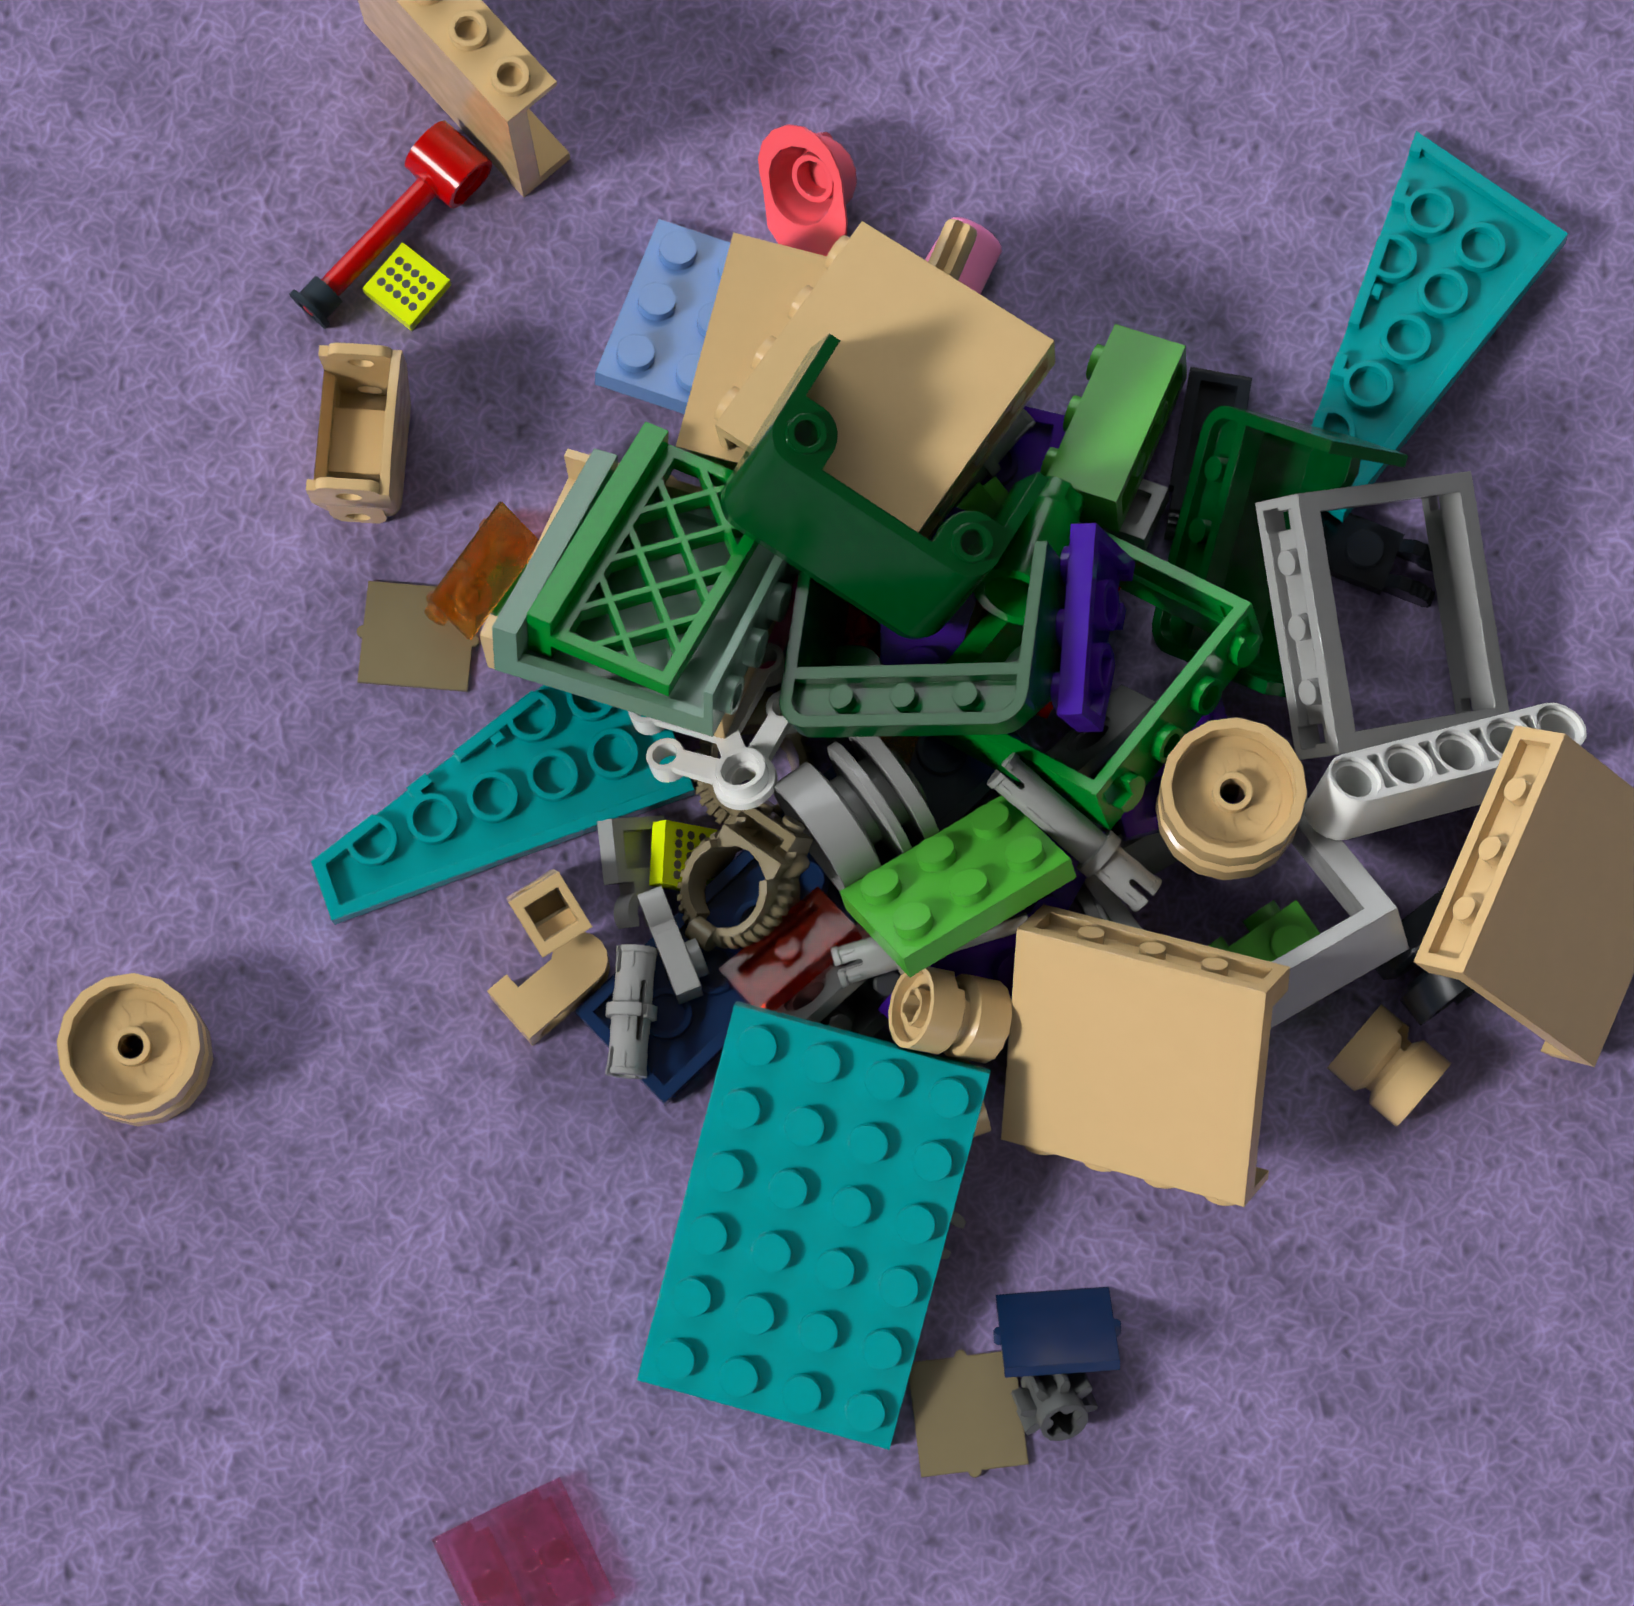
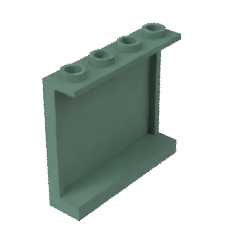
[492,448,799,737]

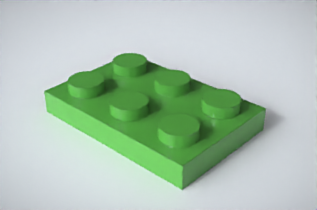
[839,795,1076,977]

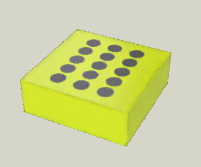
[362,242,451,331]
[649,820,717,891]

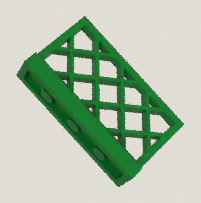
[527,421,758,697]

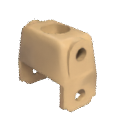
[306,343,411,524]

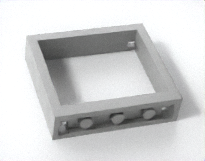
[1255,471,1510,760]
[1074,797,1409,1028]

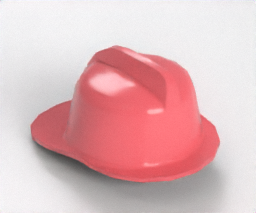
[758,124,857,256]

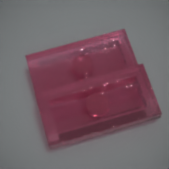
[432,1477,616,1606]

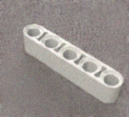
[1305,703,1587,840]

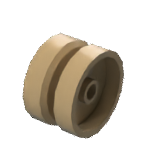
[1155,717,1307,881]
[57,973,213,1127]

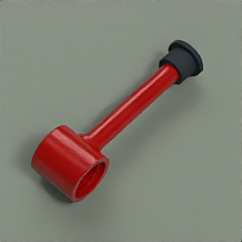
[289,120,492,329]

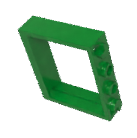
[934,519,1264,830]

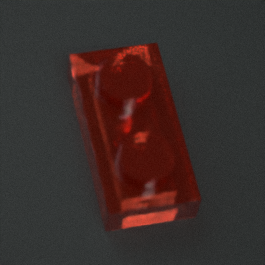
[719,886,862,1011]

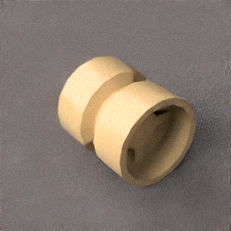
[888,966,1012,1063]
[1327,1004,1451,1127]

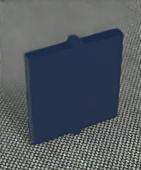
[993,1287,1121,1378]

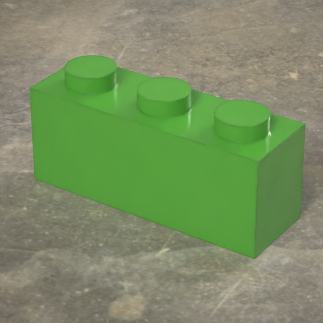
[1040,324,1187,533]

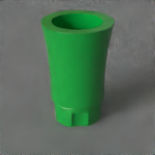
[973,476,1085,626]

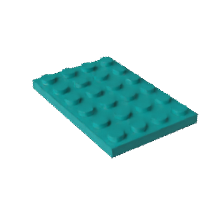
[637,1001,991,1450]

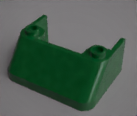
[720,333,1049,640]
[1152,406,1408,697]
[779,541,1066,738]

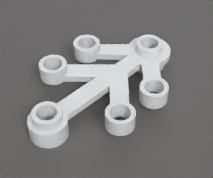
[628,643,797,810]

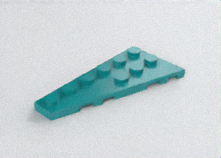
[1311,131,1568,522]
[311,685,695,925]

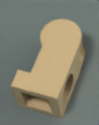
[506,869,592,958]
[487,932,610,1046]

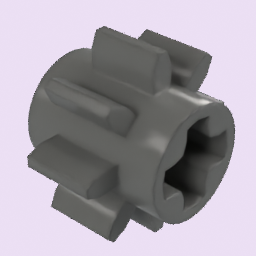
[1011,1372,1098,1441]

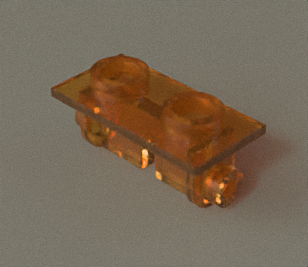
[424,502,539,640]

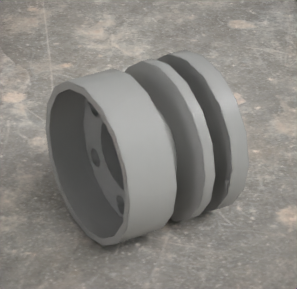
[773,737,939,891]

